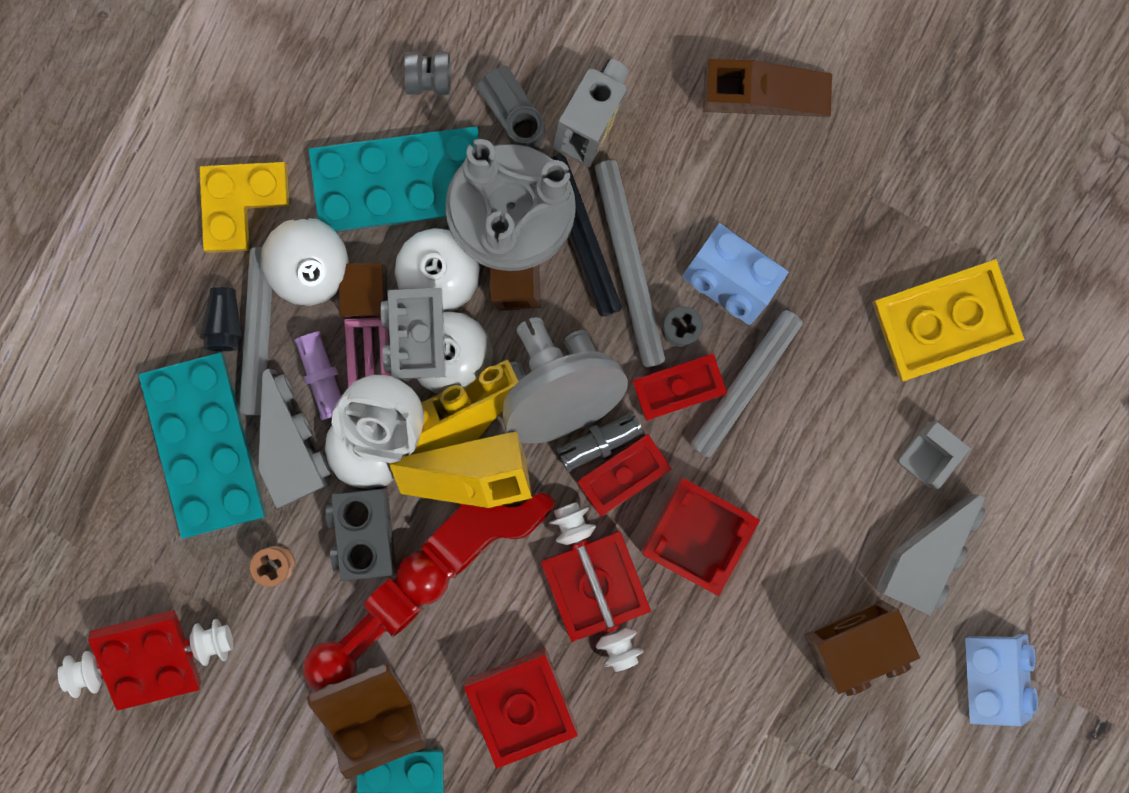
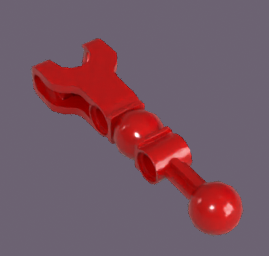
[303,493,556,692]

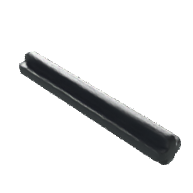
[551,155,622,317]

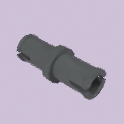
[556,410,644,473]

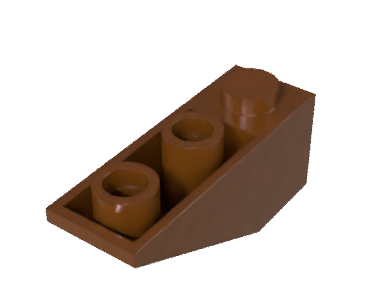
[703,58,832,117]

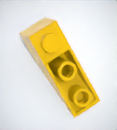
[408,359,519,455]
[389,431,532,508]

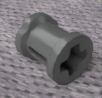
[662,306,703,347]

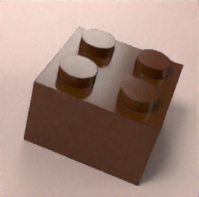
[804,600,920,696]

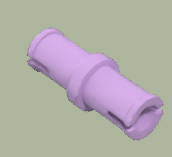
[294,331,341,420]

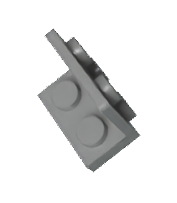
[381,288,446,382]

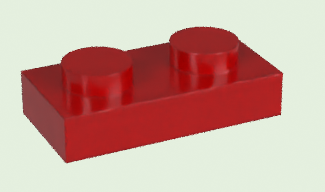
[632,353,727,421]
[577,434,672,517]

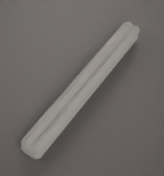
[595,160,665,367]

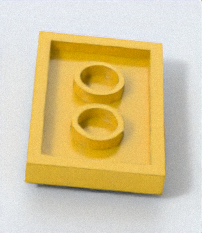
[872,259,1025,382]

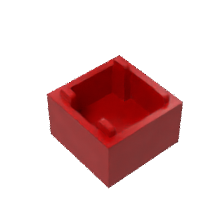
[640,477,760,596]
[464,647,578,769]

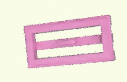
[345,317,391,388]

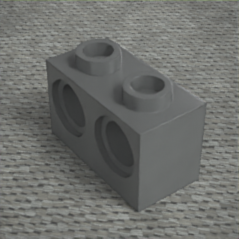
[326,488,397,581]

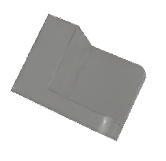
[898,422,971,489]

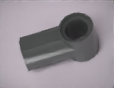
[476,65,545,150]

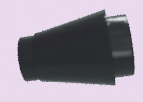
[199,287,243,352]

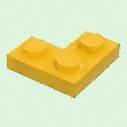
[200,162,289,253]

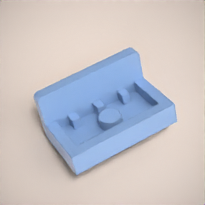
[682,223,789,325]
[965,634,1038,726]

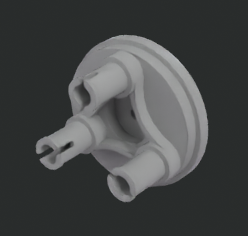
[446,139,576,271]
[502,317,628,443]

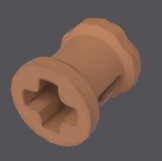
[250,545,296,587]

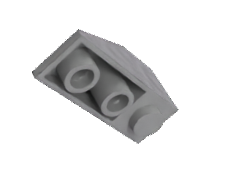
[258,369,332,509]
[875,494,986,616]

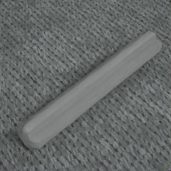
[239,247,272,416]
[691,310,803,457]

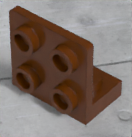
[307,664,427,780]

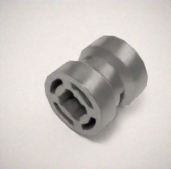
[405,52,451,95]

